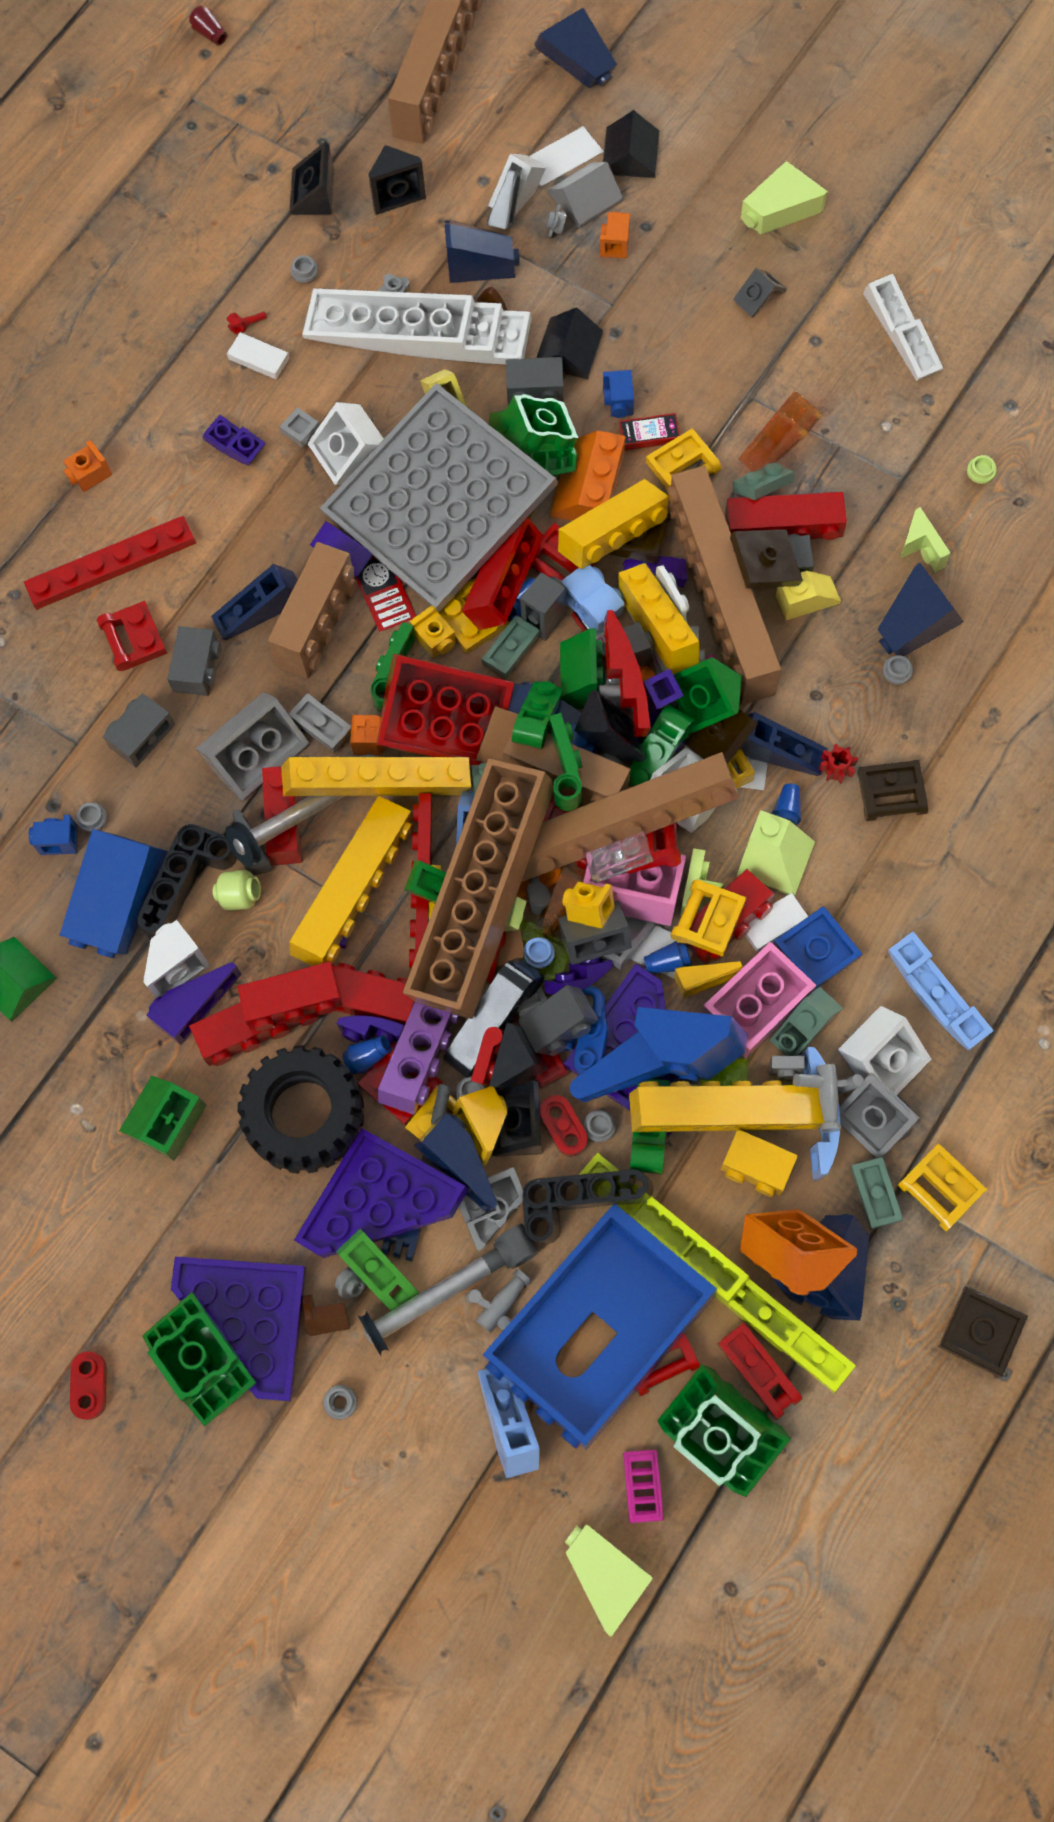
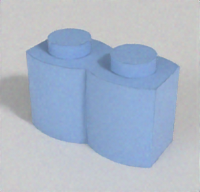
[561,565,625,633]

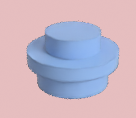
[524,937,555,969]

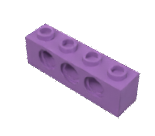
[378,1002,460,1115]

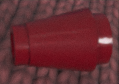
[189,6,227,46]

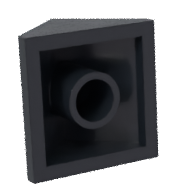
[603,110,659,178]
[289,142,334,215]
[368,145,426,215]
[536,307,603,380]
[574,689,646,762]
[489,1023,549,1090]
[492,1081,542,1157]

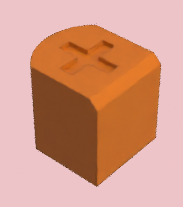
[350,715,386,756]

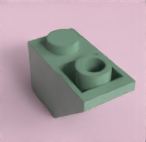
[769,987,843,1056]

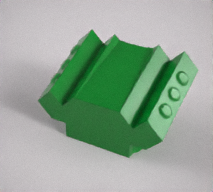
[489,394,578,476]
[142,1292,256,1427]
[657,1364,791,1497]

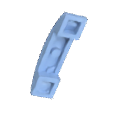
[888,932,994,1050]
[800,1047,840,1180]

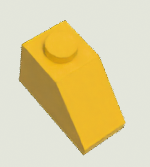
[453,1086,507,1166]

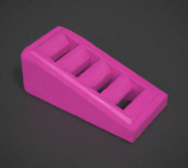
[623,1450,664,1523]

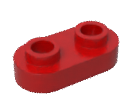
[540,1095,587,1157]
[70,1351,107,1420]

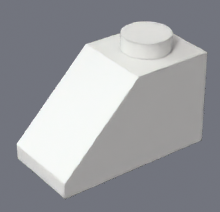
[488,154,546,216]

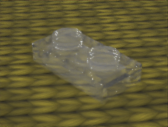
[585,831,654,883]

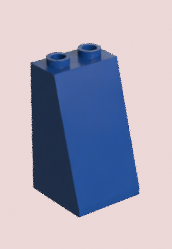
[59,829,168,958]

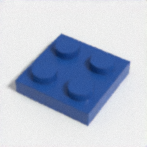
[773,906,862,991]

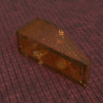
[738,390,823,472]

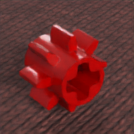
[819,744,858,784]

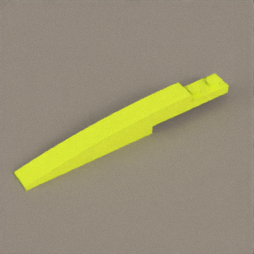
[578,1152,856,1394]

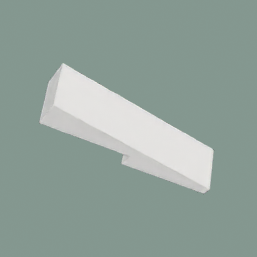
[863,274,943,381]

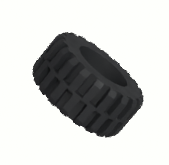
[237,1045,364,1174]

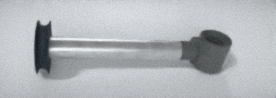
[225,754,377,868]
[357,1223,539,1356]

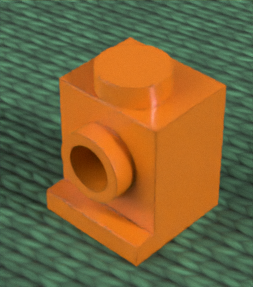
[600,212,630,259]
[63,440,112,492]

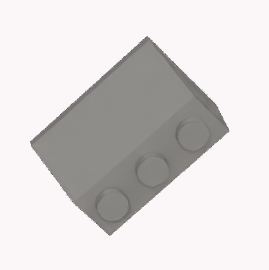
[195,692,310,800]

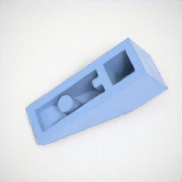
[478,1369,540,1478]

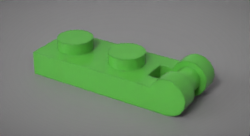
[336,1229,420,1311]

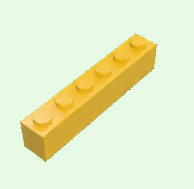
[281,757,471,796]
[289,795,413,966]
[629,1081,824,1132]

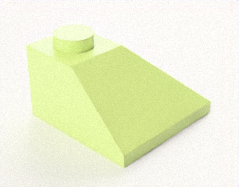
[737,810,815,897]

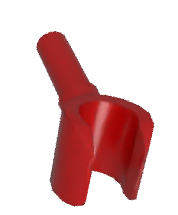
[227,312,267,335]

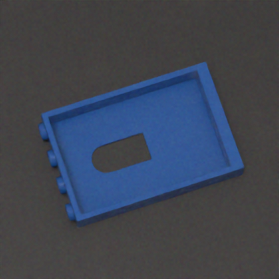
[483,1203,717,1450]

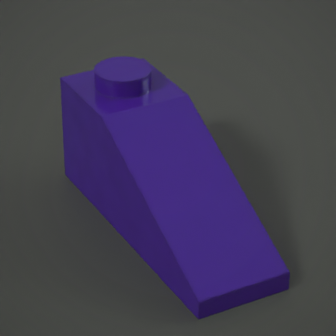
[146,962,242,1045]

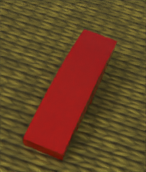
[604,610,651,737]

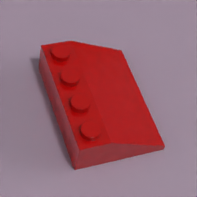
[377,653,514,765]

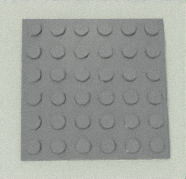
[320,383,558,612]

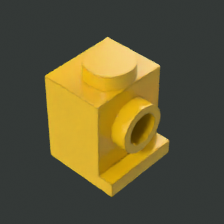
[410,605,456,659]
[563,881,615,929]

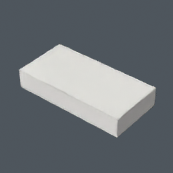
[227,332,290,380]
[745,893,808,952]

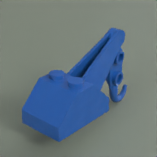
[570,986,748,1102]

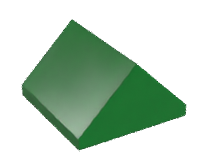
[674,657,742,733]
[0,937,57,1022]

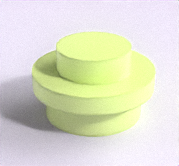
[967,455,996,484]

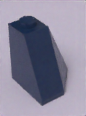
[534,8,617,88]
[445,219,520,283]
[877,563,964,656]
[773,1214,869,1321]

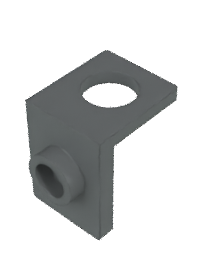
[733,268,787,317]

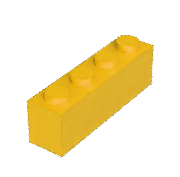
[558,479,669,569]
[618,563,699,675]

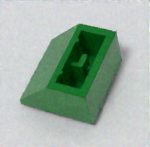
[560,628,603,709]
[119,1076,207,1161]

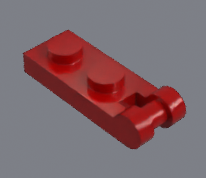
[717,1323,803,1420]

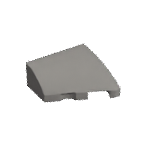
[459,1167,523,1251]

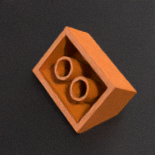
[550,430,625,521]
[740,1209,858,1295]

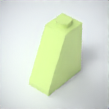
[741,161,828,234]
[565,1524,653,1637]

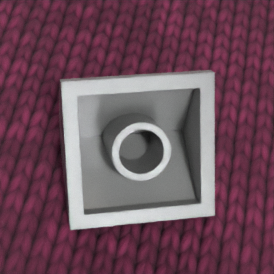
[548,162,623,229]
[839,1072,920,1158]

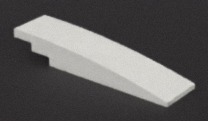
[302,289,532,365]

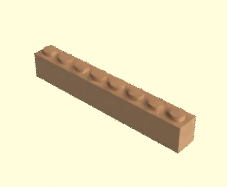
[521,752,740,882]

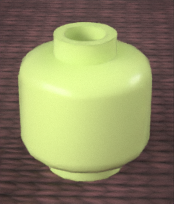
[213,870,261,911]

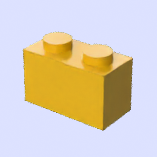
[720,1129,798,1197]

